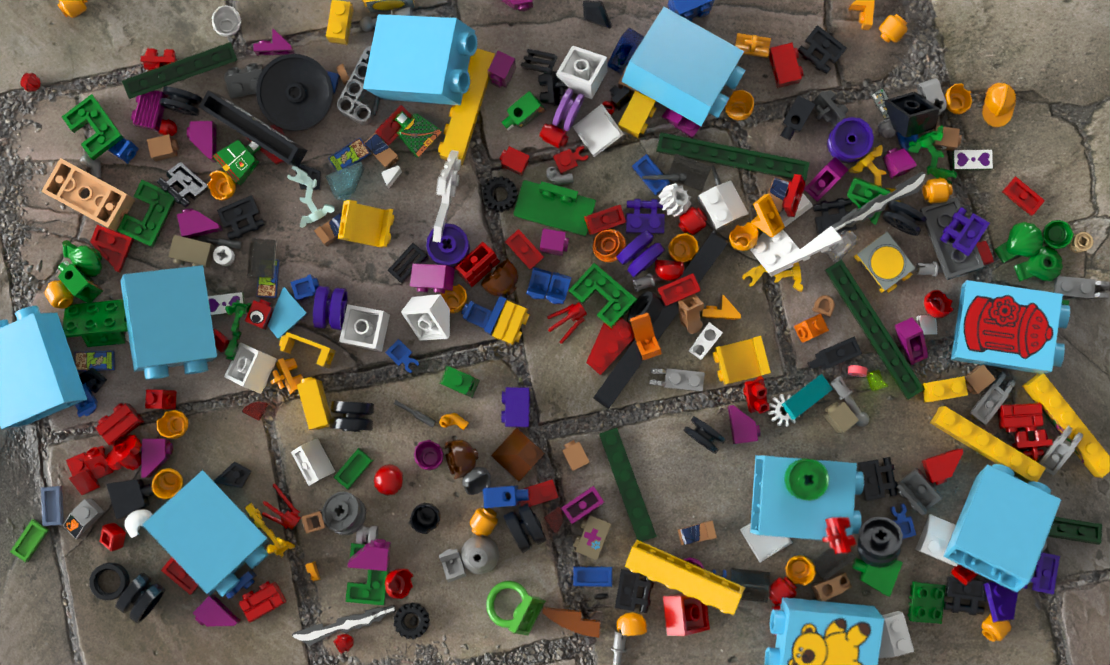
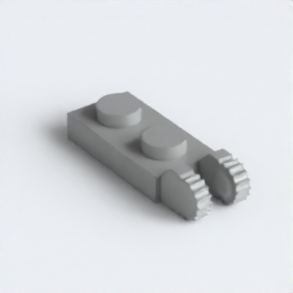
[1054,276,1110,299]
[649,368,705,392]
[969,372,1016,425]
[1038,426,1083,476]

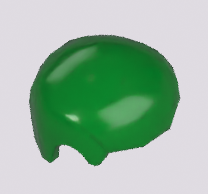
[1042,220,1074,249]

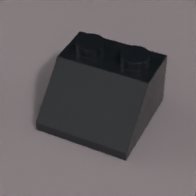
[884,91,939,138]

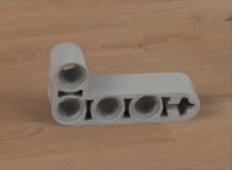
[337,46,373,125]

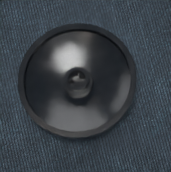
[256,54,333,131]

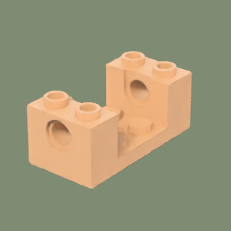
[41,158,136,232]

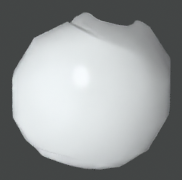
[212,5,241,37]
[124,509,153,538]

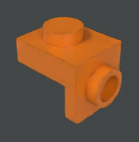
[794,313,829,343]

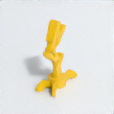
[848,145,900,202]
[742,262,803,292]
[245,503,295,558]

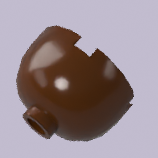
[481,259,518,296]
[445,440,479,479]

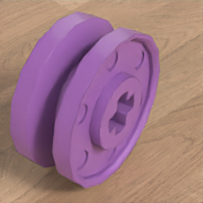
[552,88,585,131]

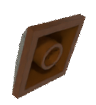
[491,428,545,481]

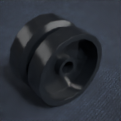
[330,401,374,432]
[503,503,547,553]
[857,517,903,568]
[115,573,165,624]

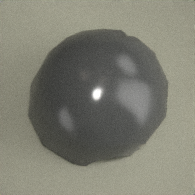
[462,467,491,495]

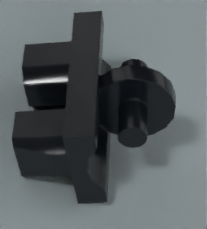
[538,69,569,106]

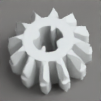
[659,183,691,217]
[768,394,800,427]

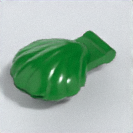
[994,222,1044,264]
[62,240,102,277]
[1014,246,1063,282]

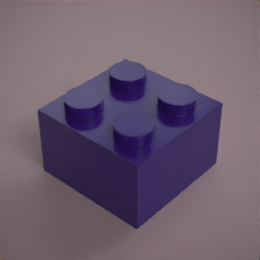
[501,387,530,428]

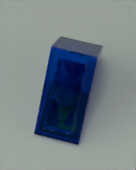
[607,27,645,75]

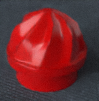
[20,73,41,91]
[158,119,178,136]
[333,634,353,654]

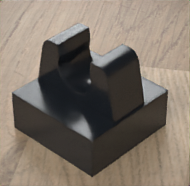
[609,85,632,111]

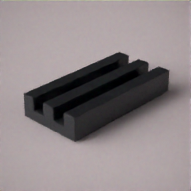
[520,49,558,74]
[387,243,427,284]

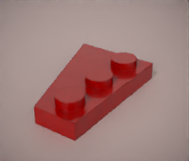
[586,318,635,375]

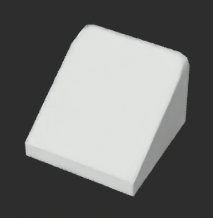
[382,165,402,189]
[916,315,937,335]

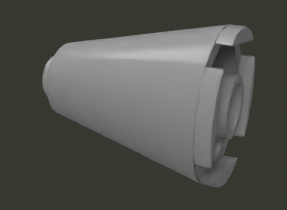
[461,535,499,574]

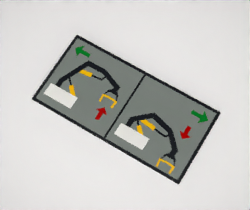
[870,88,889,120]

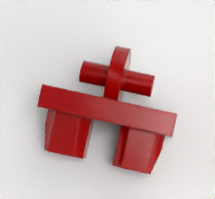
[140,48,177,70]
[743,376,770,414]
[1012,429,1053,461]
[822,517,856,554]

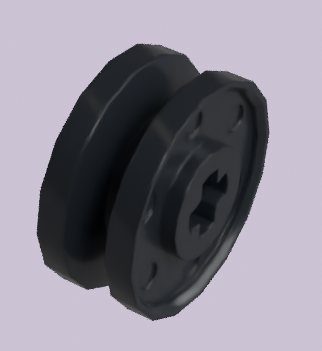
[159,86,203,116]
[882,201,927,236]
[683,416,726,454]

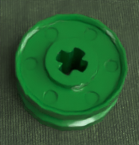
[784,458,829,501]

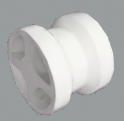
[213,246,235,266]

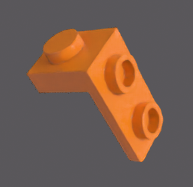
[630,313,662,360]

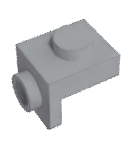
[439,549,466,583]

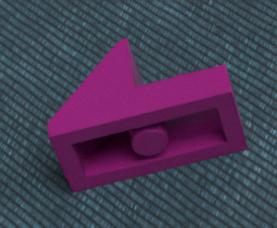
[253,29,295,56]
[661,108,701,138]

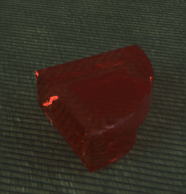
[242,401,268,421]
[544,506,563,533]

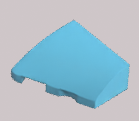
[267,287,308,340]

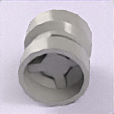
[356,525,378,544]

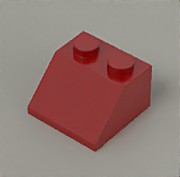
[663,593,710,636]

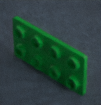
[513,180,596,236]
[62,299,128,347]

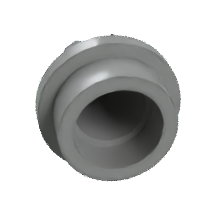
[877,119,896,138]

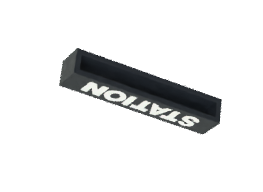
[199,90,308,167]

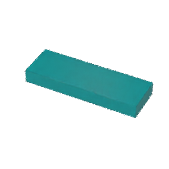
[781,374,833,420]

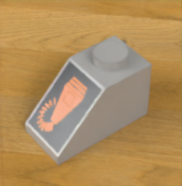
[63,498,105,539]

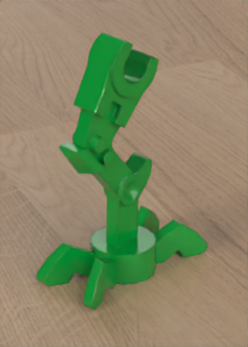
[908,125,957,185]
[225,300,252,361]

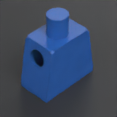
[483,485,529,508]

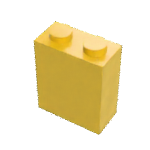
[297,377,332,430]

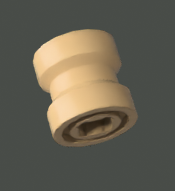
[1068,232,1093,253]

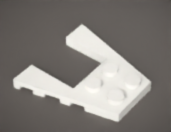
[433,150,461,242]
[750,194,844,277]

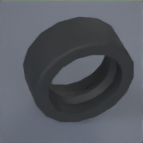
[628,291,663,323]
[89,563,130,600]

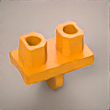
[735,33,771,58]
[270,358,304,394]

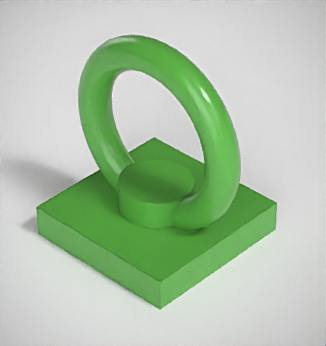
[486,581,546,636]

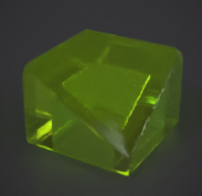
[867,369,889,391]

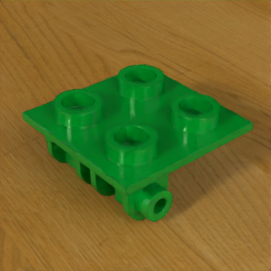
[907,581,946,624]

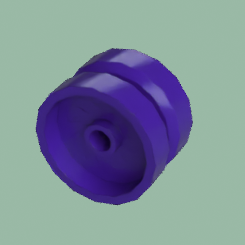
[827,117,874,164]
[426,223,470,268]
[616,230,665,278]
[313,286,348,330]

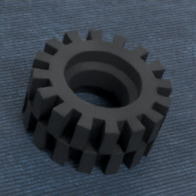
[483,176,517,212]
[393,603,430,639]

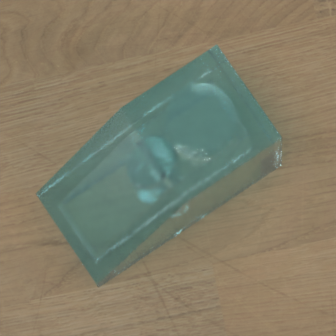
[326,162,365,201]

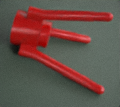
[547,302,587,344]
[262,484,301,530]

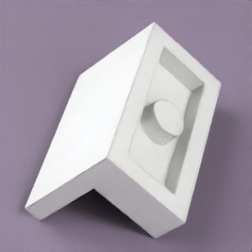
[291,438,335,486]

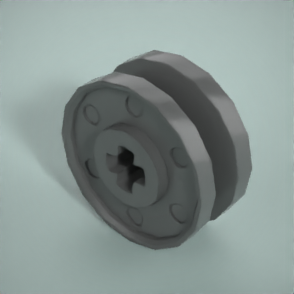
[322,491,366,536]

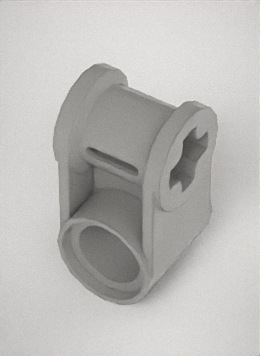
[917,78,947,116]

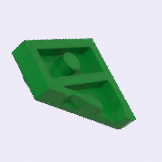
[847,177,890,225]

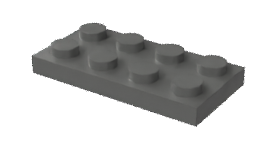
[920,197,985,280]

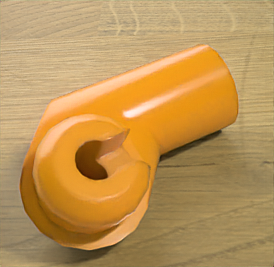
[439,413,469,430]

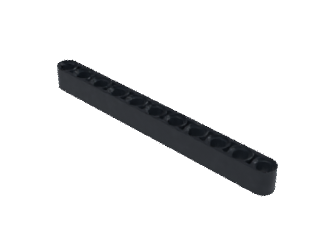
[593,230,729,409]

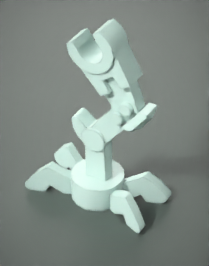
[287,166,334,228]

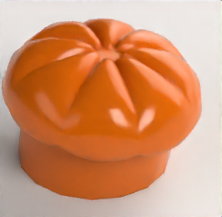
[592,229,626,262]

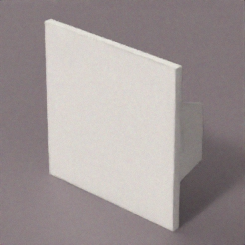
[573,104,624,157]
[740,523,792,563]

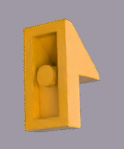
[848,0,875,30]
[751,194,785,237]
[701,295,741,320]

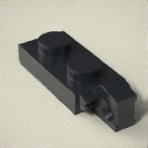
[807,336,862,370]

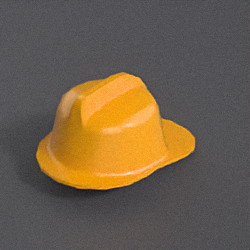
[982,83,1016,127]

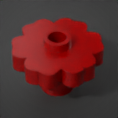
[106,435,142,470]

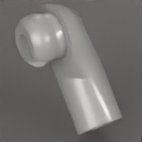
[80,154,101,179]
[546,166,573,185]

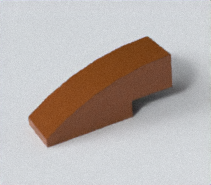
[542,607,600,638]

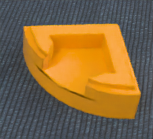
[305,561,321,581]

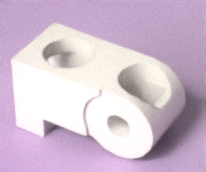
[689,322,723,360]

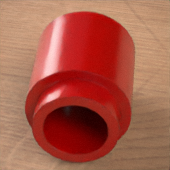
[539,123,569,149]

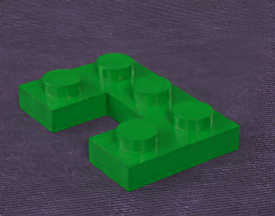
[62,94,124,161]
[117,180,175,247]
[568,263,637,329]
[345,543,389,605]

